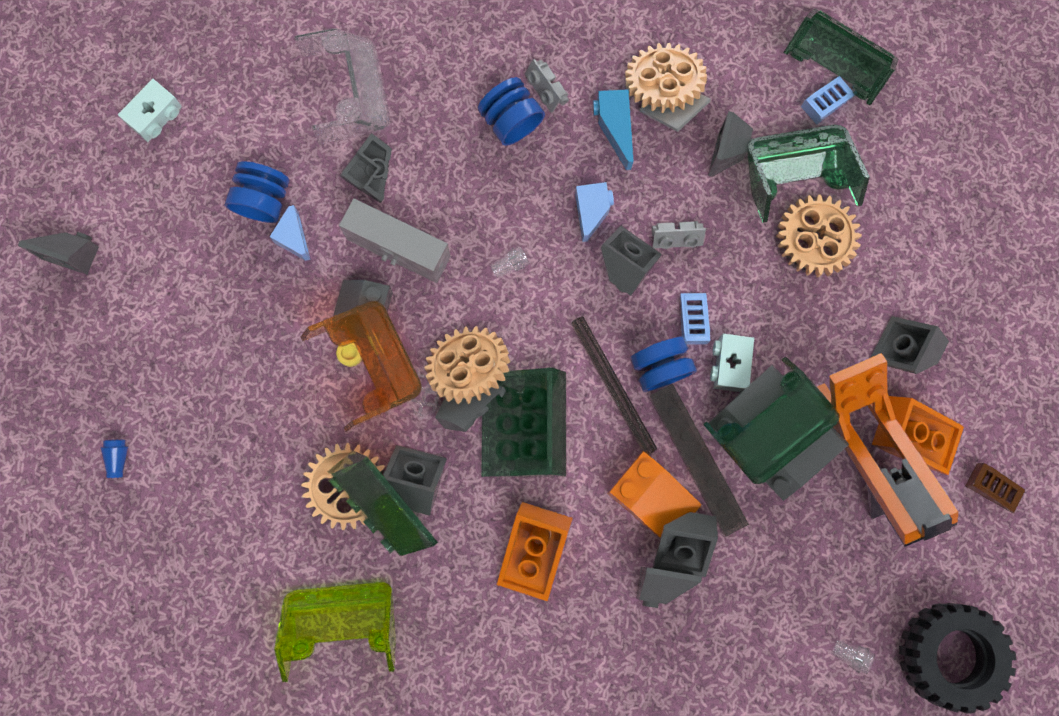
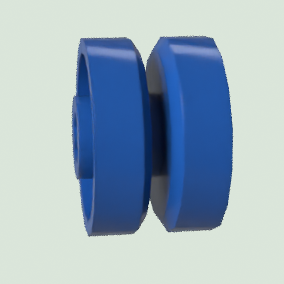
[630,336,697,392]

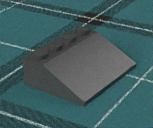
[709,365,849,501]

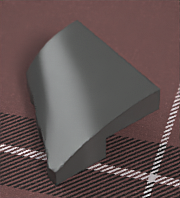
[340,133,392,203]
[435,385,506,432]

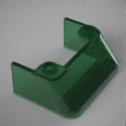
[783,8,899,106]
[747,124,870,223]
[703,357,840,484]

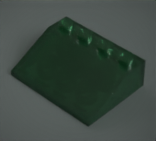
[481,367,566,477]
[327,450,438,556]

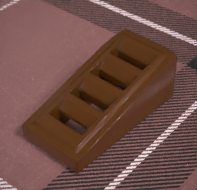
[965,462,1025,513]

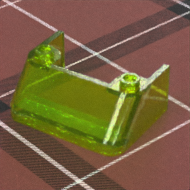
[274,582,396,682]

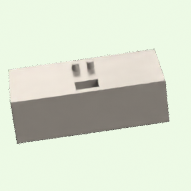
[339,199,451,283]

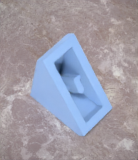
[270,205,310,261]

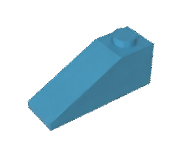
[593,90,634,170]

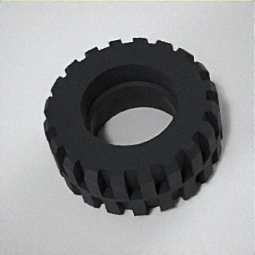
[899,603,1017,714]

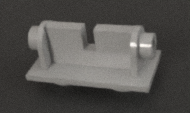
[525,59,569,113]
[651,221,706,249]

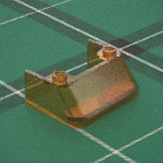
[300,301,422,432]

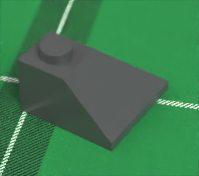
[708,111,755,177]
[601,226,662,296]
[18,232,99,275]
[330,280,393,341]
[870,316,949,374]
[381,445,447,516]
[653,512,718,577]
[636,566,702,608]

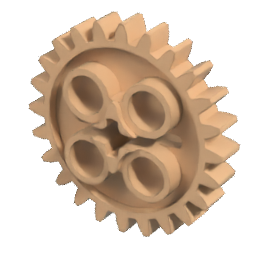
[625,43,707,113]
[776,194,862,277]
[425,326,510,404]
[301,443,387,530]

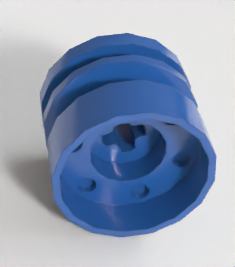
[478,77,545,146]
[224,161,290,223]

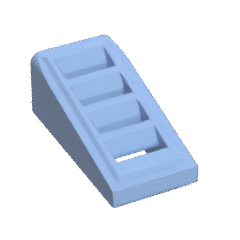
[801,76,855,125]
[680,293,710,345]

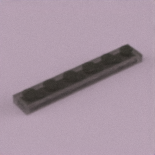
[649,384,749,537]

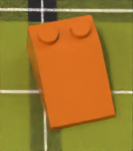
[872,396,964,475]
[607,451,702,538]
[497,502,573,601]

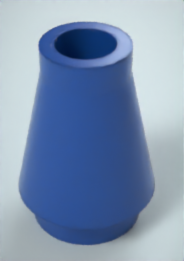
[100,439,128,478]

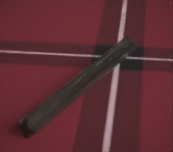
[571,316,657,455]

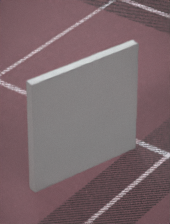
[640,94,711,132]

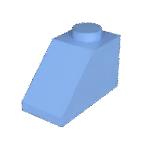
[575,182,614,242]

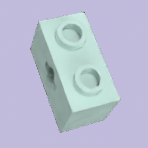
[118,79,182,142]
[710,334,754,392]

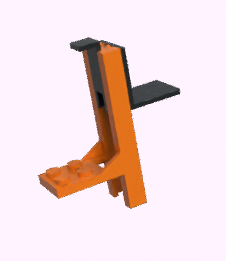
[813,353,958,547]

